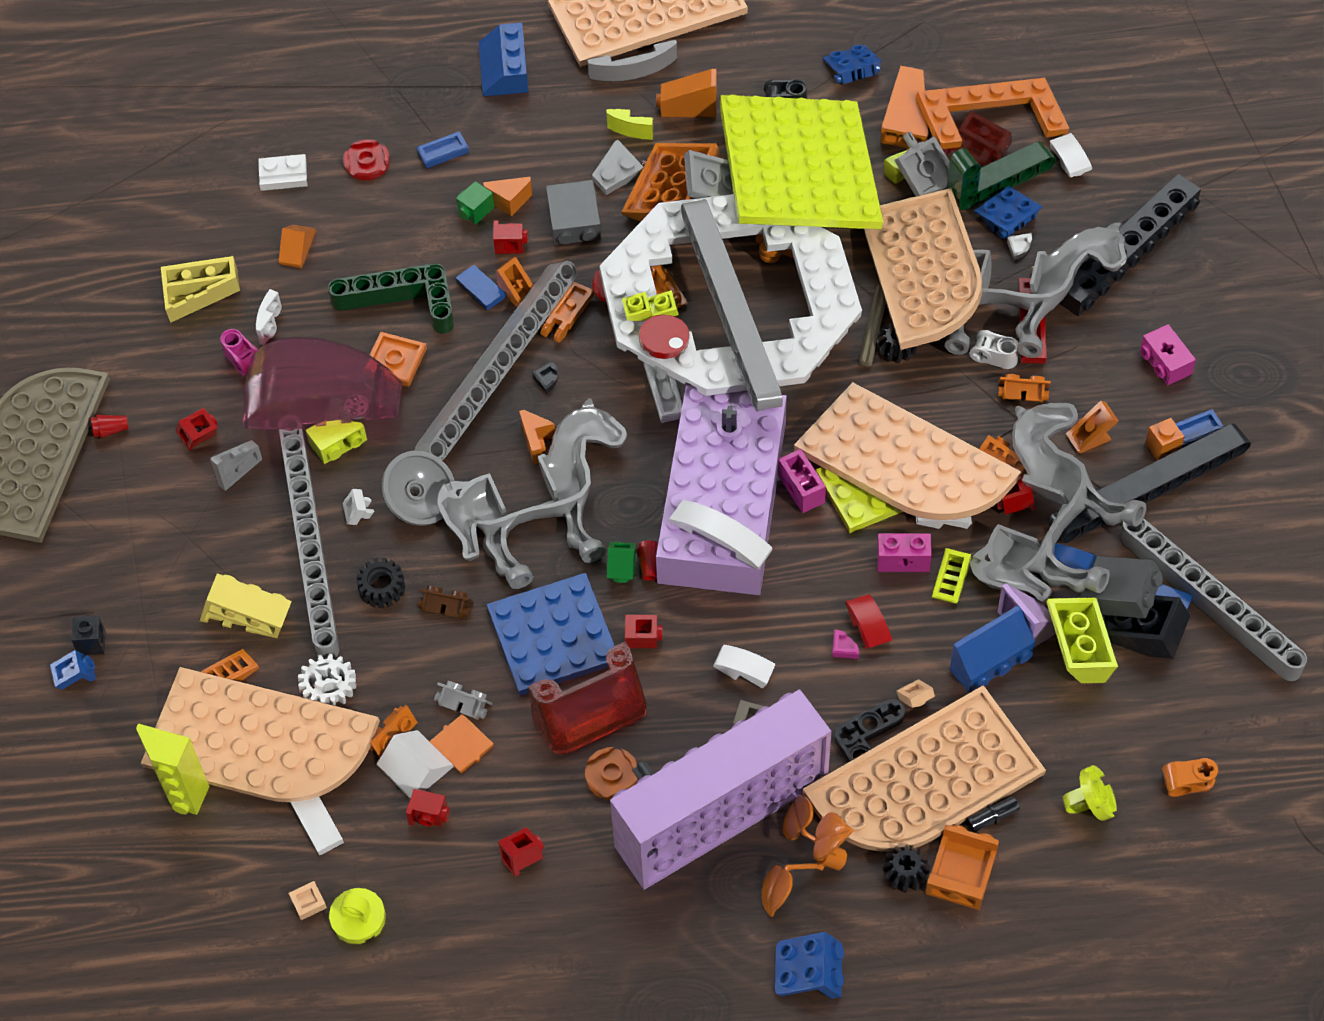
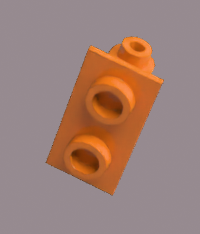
[651,265,688,308]
[998,374,1051,403]
[369,705,418,758]

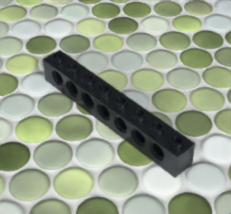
[1059,174,1201,317]

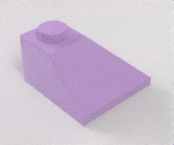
[998,583,1055,647]

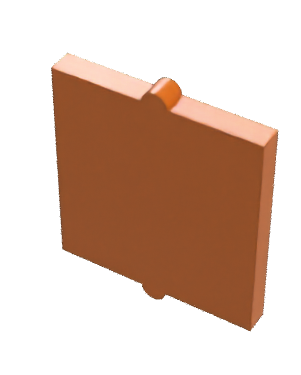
[429,714,494,774]

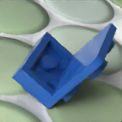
[775,932,844,999]

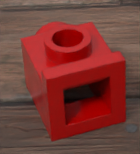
[493,220,528,254]
[176,408,218,451]
[996,475,1036,515]
[625,615,663,651]
[406,789,450,827]
[498,827,544,877]

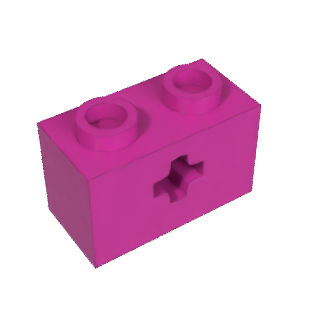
[1140,324,1196,386]
[778,449,826,513]
[877,534,931,572]

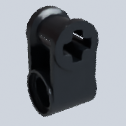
[763,79,807,99]

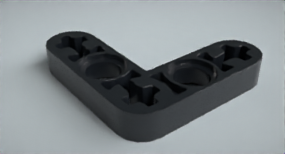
[834,699,905,763]

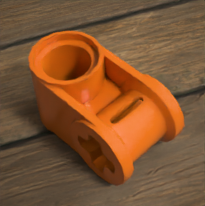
[1162,758,1218,797]

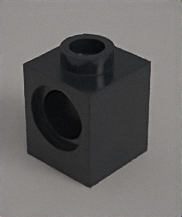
[71,616,106,655]

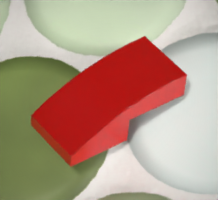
[845,594,893,650]

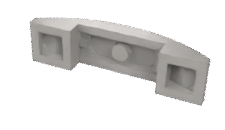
[587,40,677,81]

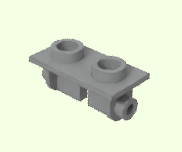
[434,680,493,720]

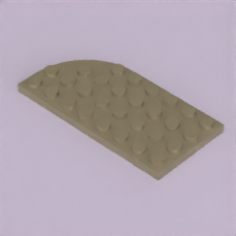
[0,368,110,543]

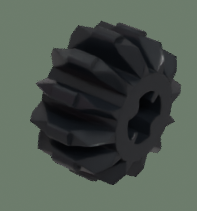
[877,323,918,363]
[882,843,930,893]

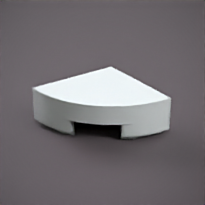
[1007,233,1032,261]

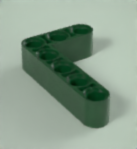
[946,141,1056,211]
[328,264,454,334]

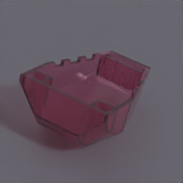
[243,337,403,430]

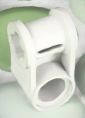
[969,330,1019,369]

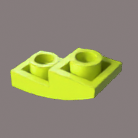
[606,109,653,140]
[622,290,679,321]

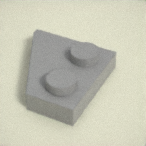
[592,140,643,195]
[210,440,262,491]

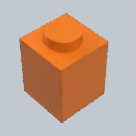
[1145,418,1184,461]

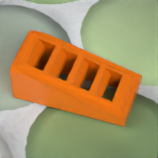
[202,649,259,682]

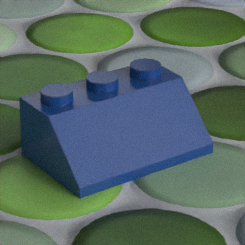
[479,22,529,96]
[950,605,1035,693]

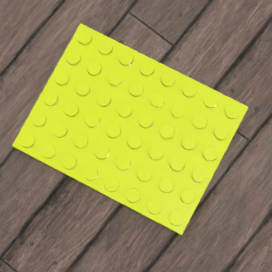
[719,95,883,229]

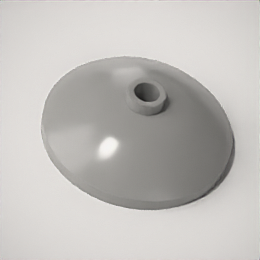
[382,451,455,526]

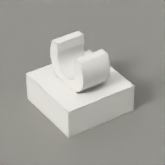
[342,489,374,525]

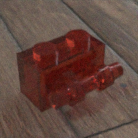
[951,111,1012,168]

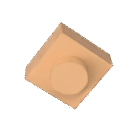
[897,679,935,708]
[289,881,327,920]

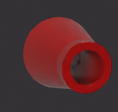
[90,414,129,439]
[636,540,658,581]

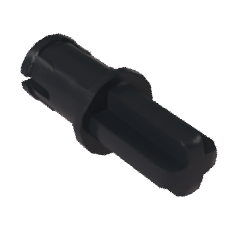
[966,797,1020,833]

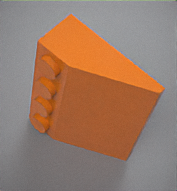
[621,143,724,221]

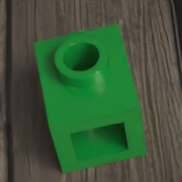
[456,181,495,225]
[607,542,636,583]

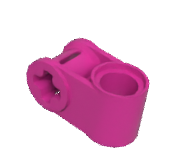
[220,329,264,376]

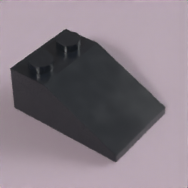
[1102,595,1190,659]

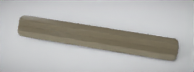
[859,284,886,367]

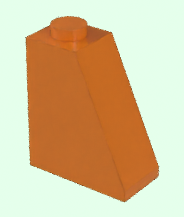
[656,69,717,117]

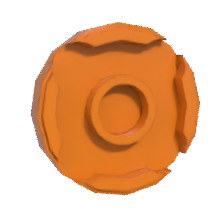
[585,747,638,800]

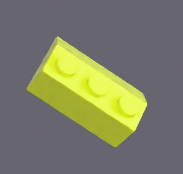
[1046,598,1118,683]

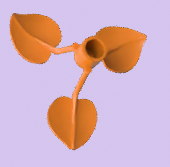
[762,795,854,917]

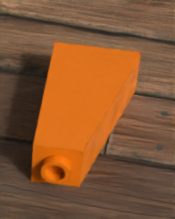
[880,66,928,148]

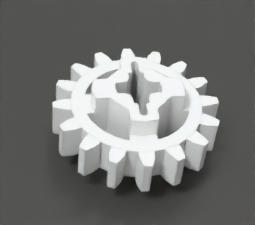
[298,654,356,706]

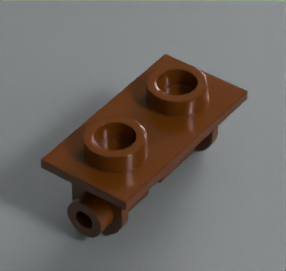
[417,586,474,619]

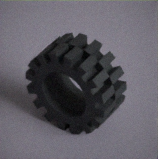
[357,558,405,608]

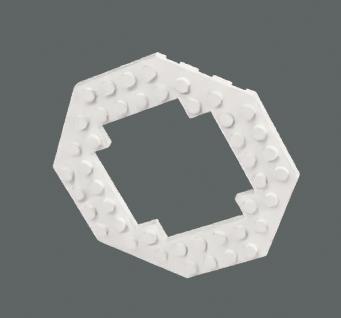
[600,194,862,396]

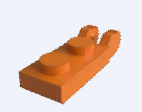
[540,281,594,343]

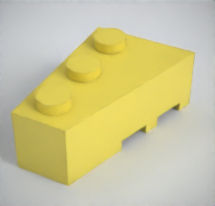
[161,256,240,323]
[200,574,291,638]

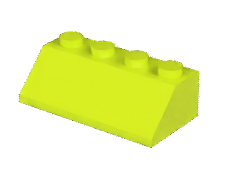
[136,724,209,815]

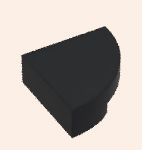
[533,361,558,394]

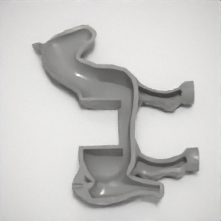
[945,222,1127,358]
[437,398,627,589]
[970,403,1146,603]

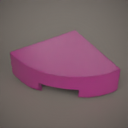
[832,629,859,659]

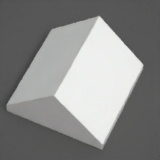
[377,730,453,798]

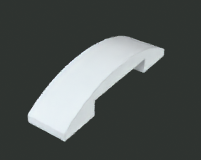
[669,500,772,570]

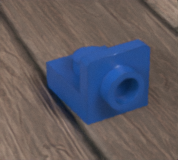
[50,650,96,690]

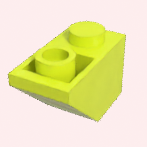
[306,418,367,464]

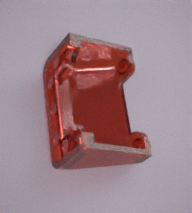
[528,642,647,754]

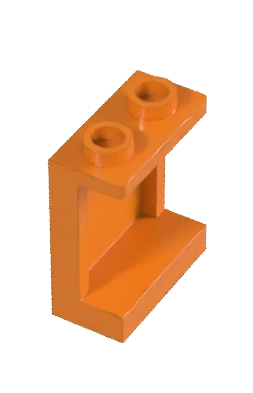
[925,825,999,910]

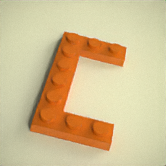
[916,78,1070,149]

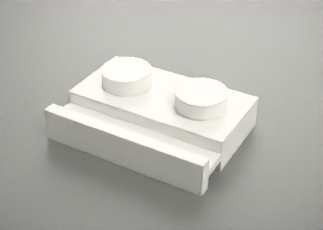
[259,154,308,191]

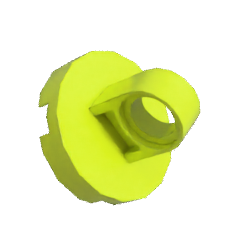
[1063,765,1117,821]
[329,888,386,944]

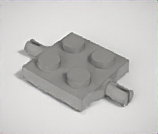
[894,131,949,196]

